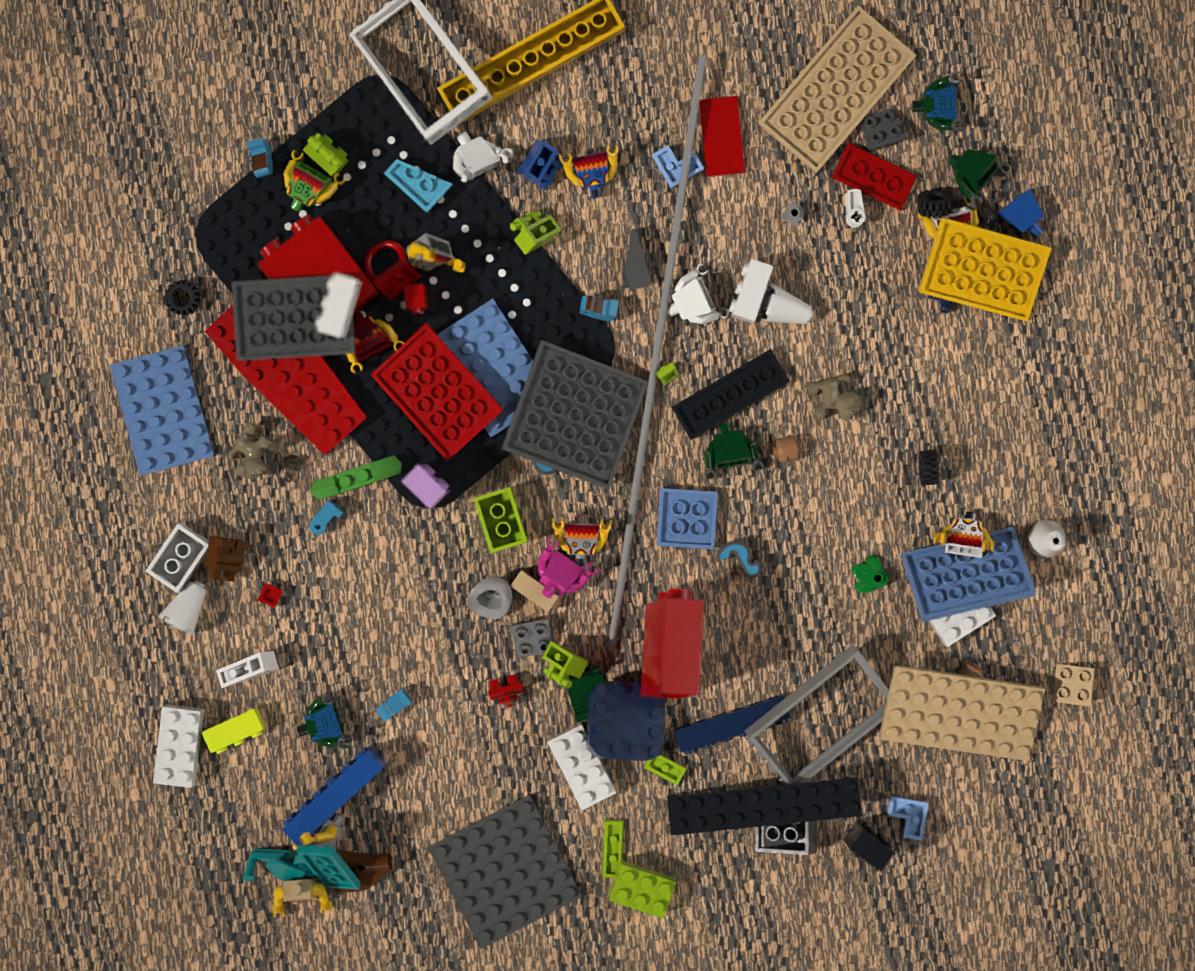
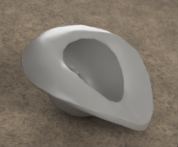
[467,577,512,619]

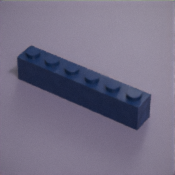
[673,694,791,754]

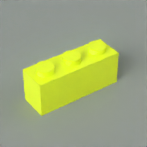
[201,707,266,754]

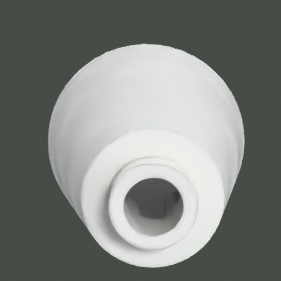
[758,283,813,324]
[1027,520,1066,558]
[158,580,206,636]

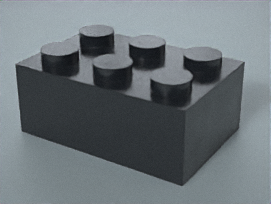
[843,820,895,872]

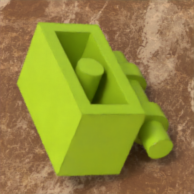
[303,133,349,178]
[510,210,562,255]
[542,641,589,688]

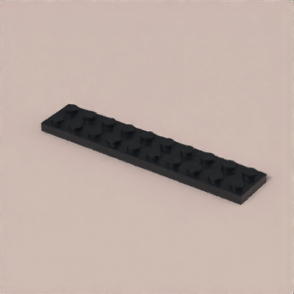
[667,777,863,836]

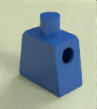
[997,189,1044,238]

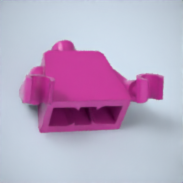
[538,537,598,598]

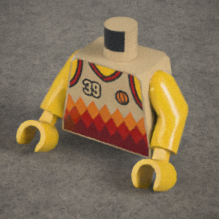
[273,879,332,918]

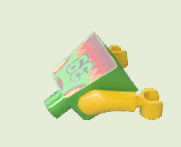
[284,150,345,211]

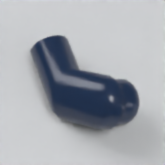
[928,295,953,314]

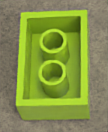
[473,487,528,553]
[607,860,676,919]

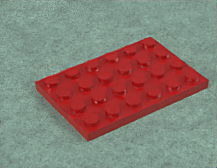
[371,323,505,461]

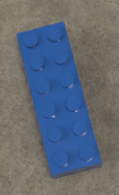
[282,746,387,847]

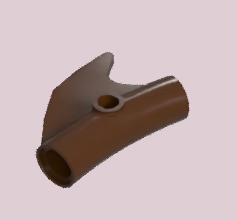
[335,848,392,893]

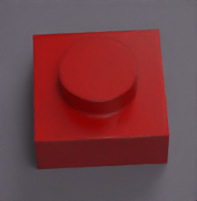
[257,583,283,608]

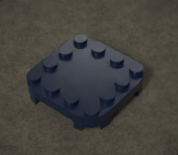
[585,681,665,762]

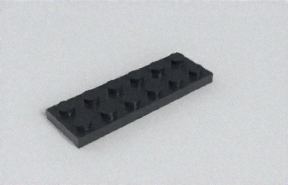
[671,349,790,440]

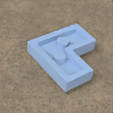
[652,145,704,188]
[887,795,929,841]

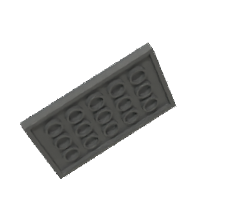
[232,275,355,361]

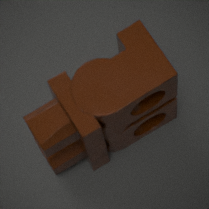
[204,536,250,582]

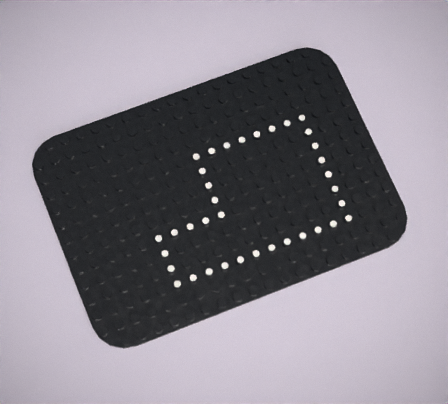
[195,75,615,509]

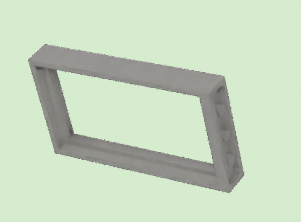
[744,645,889,785]

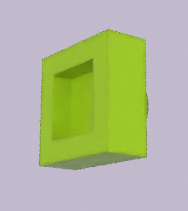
[656,362,679,386]

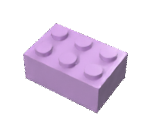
[402,464,450,509]

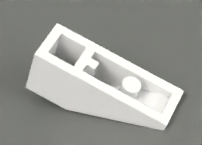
[216,651,279,688]

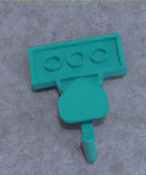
[243,844,361,890]

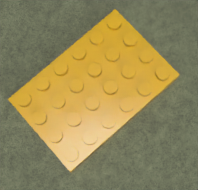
[918,217,1052,322]

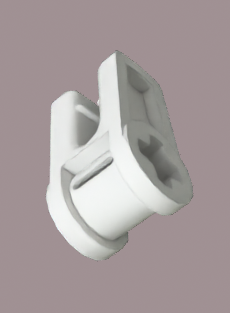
[846,189,865,228]

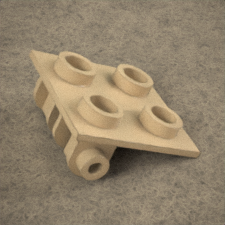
[1053,664,1095,707]

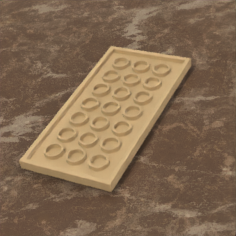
[758,5,917,173]
[879,665,1045,761]

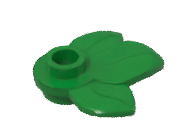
[851,556,888,593]

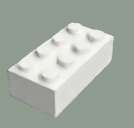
[153,704,204,788]
[547,722,616,810]

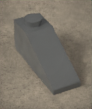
[622,228,652,291]

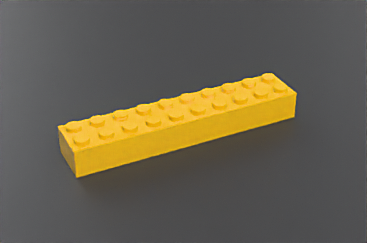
[437,0,625,125]

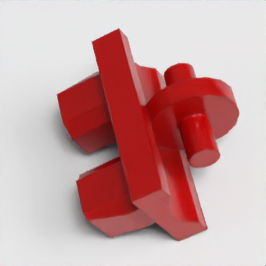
[488,674,525,708]

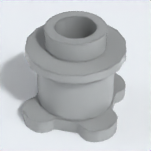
[782,203,804,226]

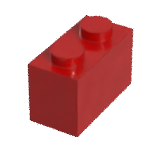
[404,284,428,315]

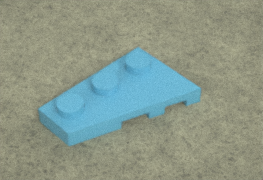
[384,159,453,213]

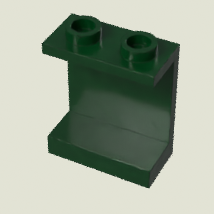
[567,664,605,723]

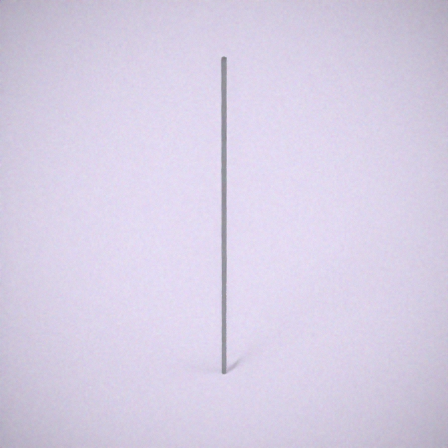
[608,55,706,646]

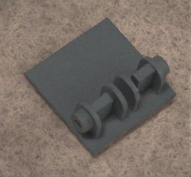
[859,107,908,151]
[510,617,553,658]

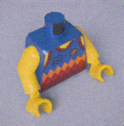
[559,143,618,199]

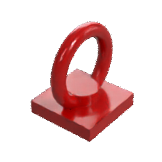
[364,240,421,300]

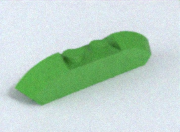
[310,455,401,500]

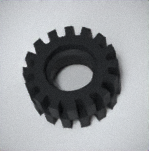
[917,189,953,218]
[164,280,201,315]
[918,450,939,486]

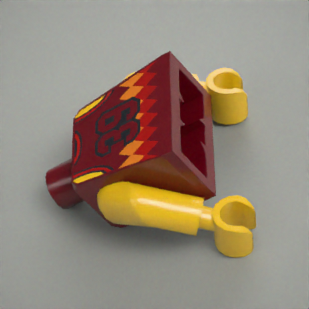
[346,312,404,374]

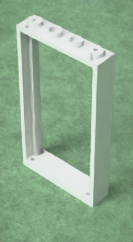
[349,0,493,145]

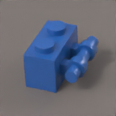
[516,140,565,191]

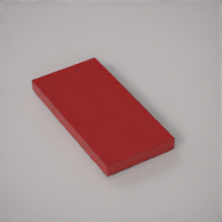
[699,96,745,177]
[831,143,917,211]

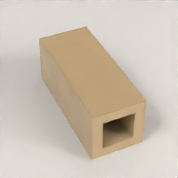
[510,570,560,612]

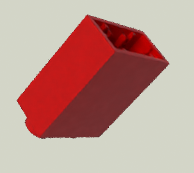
[258,215,380,314]
[641,589,703,699]

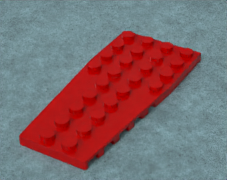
[204,305,368,455]

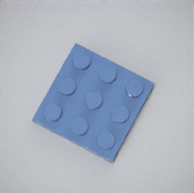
[657,488,718,549]

